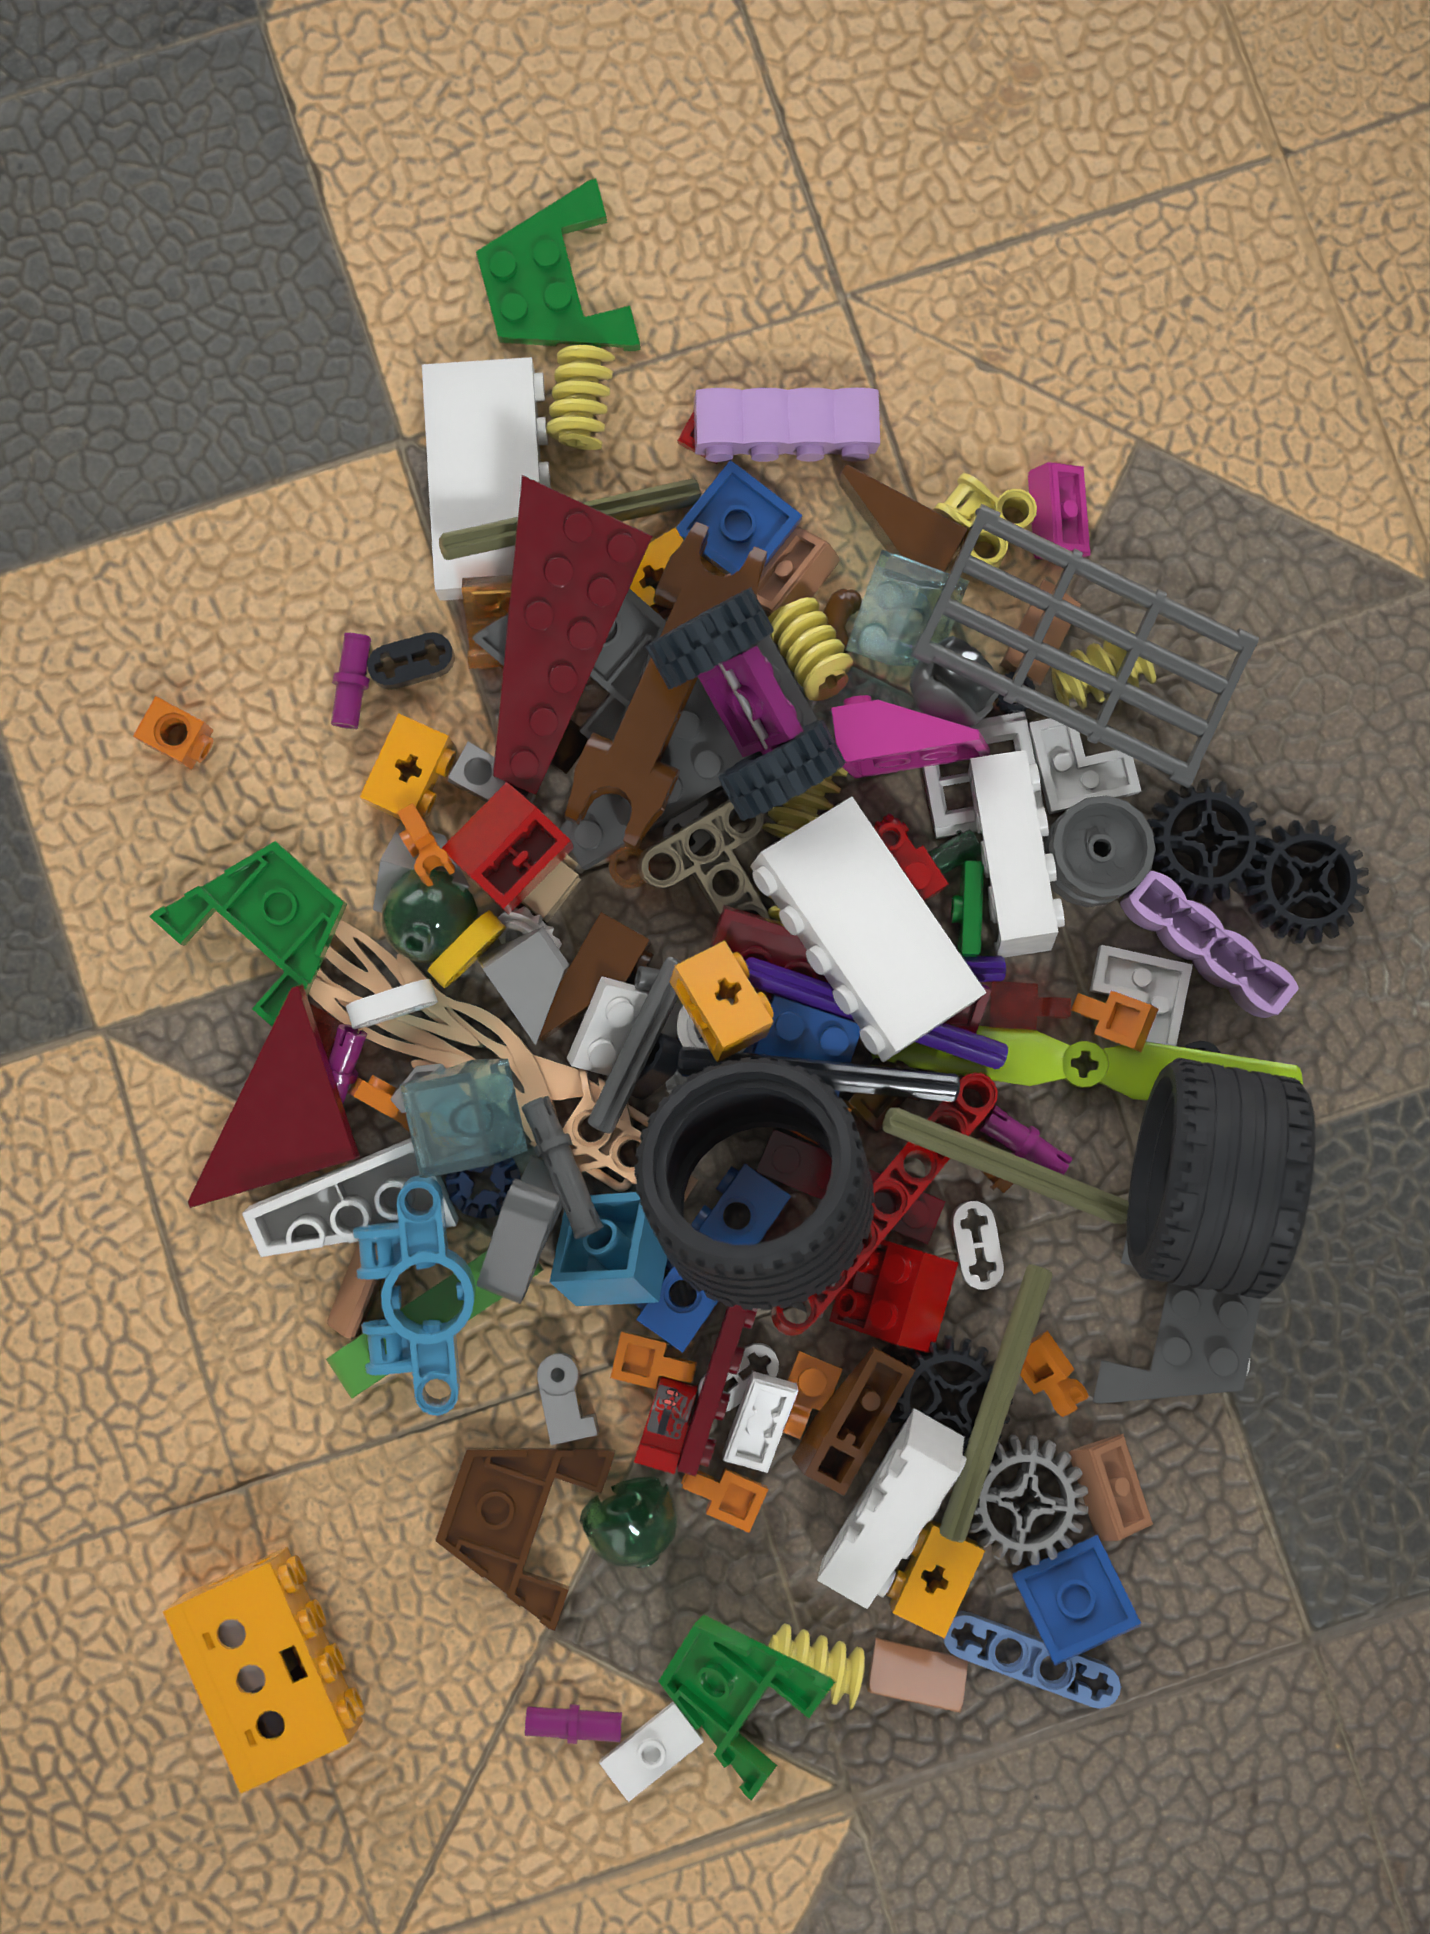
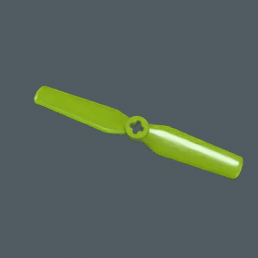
[871,1026,1303,1100]

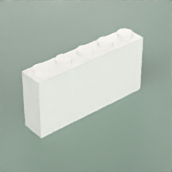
[422,357,551,601]
[750,797,986,1062]

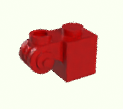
[873,813,949,902]

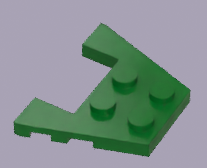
[476,178,641,352]
[149,841,347,1027]
[658,1614,836,1801]

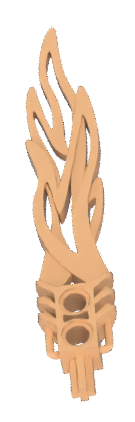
[309,920,699,1203]

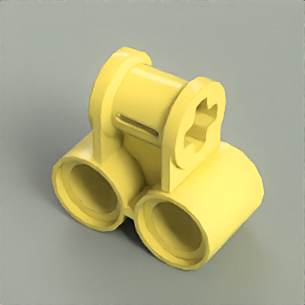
[933,473,1037,568]

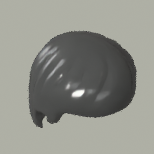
[910,636,999,728]

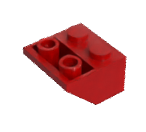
[441,782,574,915]
[829,1238,959,1353]

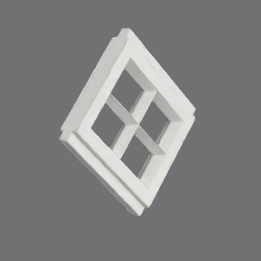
[922,711,1044,839]

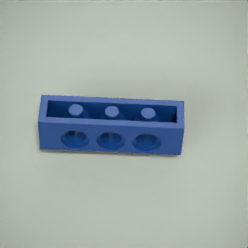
[635,1164,791,1353]

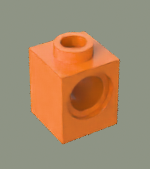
[133,696,214,770]

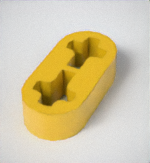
[428,910,507,988]

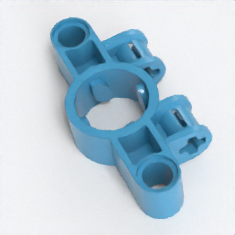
[353,1175,476,1416]

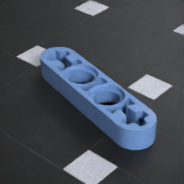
[943,1611,1121,1709]

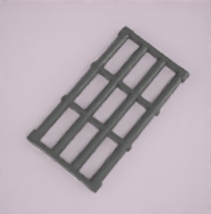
[911,504,1259,788]

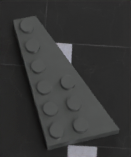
[560,635,819,870]

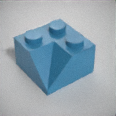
[550,1192,667,1306]

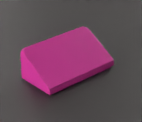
[1028,462,1091,560]

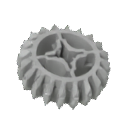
[968,1435,1089,1565]

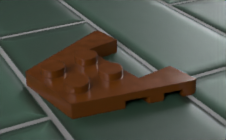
[435,1448,616,1631]

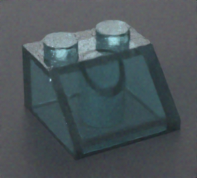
[845,550,969,666]
[400,1059,528,1178]

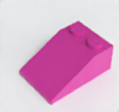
[831,695,990,779]

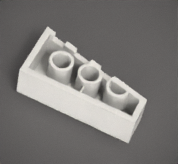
[968,750,1065,958]
[242,1133,459,1257]
[817,1409,967,1609]

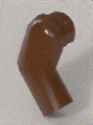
[823,588,862,653]

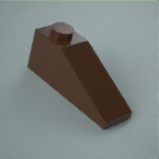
[839,464,968,588]
[538,912,654,1041]
[792,1347,915,1496]

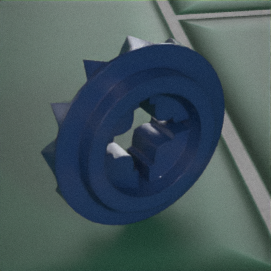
[445,1144,521,1219]

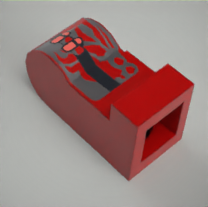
[634,1376,698,1474]

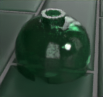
[381,869,478,964]
[580,1477,678,1568]

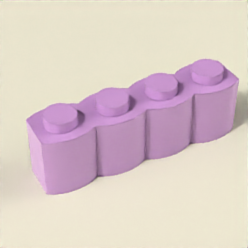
[694,388,880,462]
[1120,871,1299,1018]

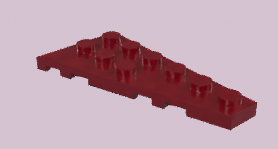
[493,475,653,795]

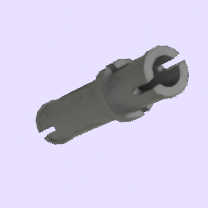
[521,1096,604,1239]

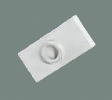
[722,1371,798,1473]
[599,1701,704,1802]

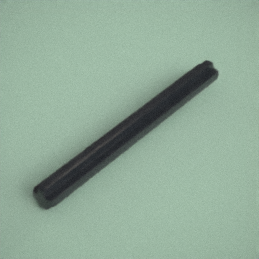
[677,1046,960,1102]

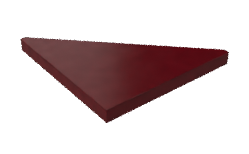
[188,984,360,1208]

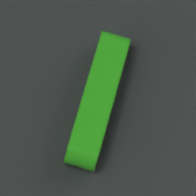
[326,1251,544,1399]

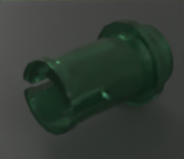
[928,829,981,874]

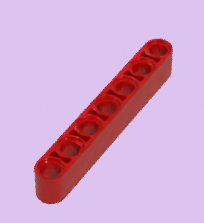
[771,1073,998,1336]

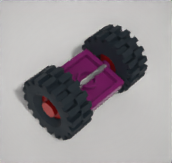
[645,588,846,820]

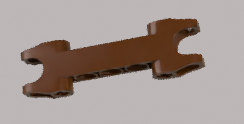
[564,522,767,850]

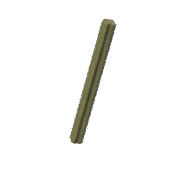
[439,478,701,560]
[882,1108,1129,1225]
[940,1264,1053,1543]

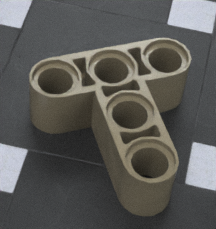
[637,800,770,920]

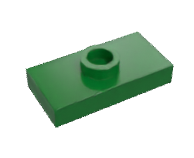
[951,861,984,957]

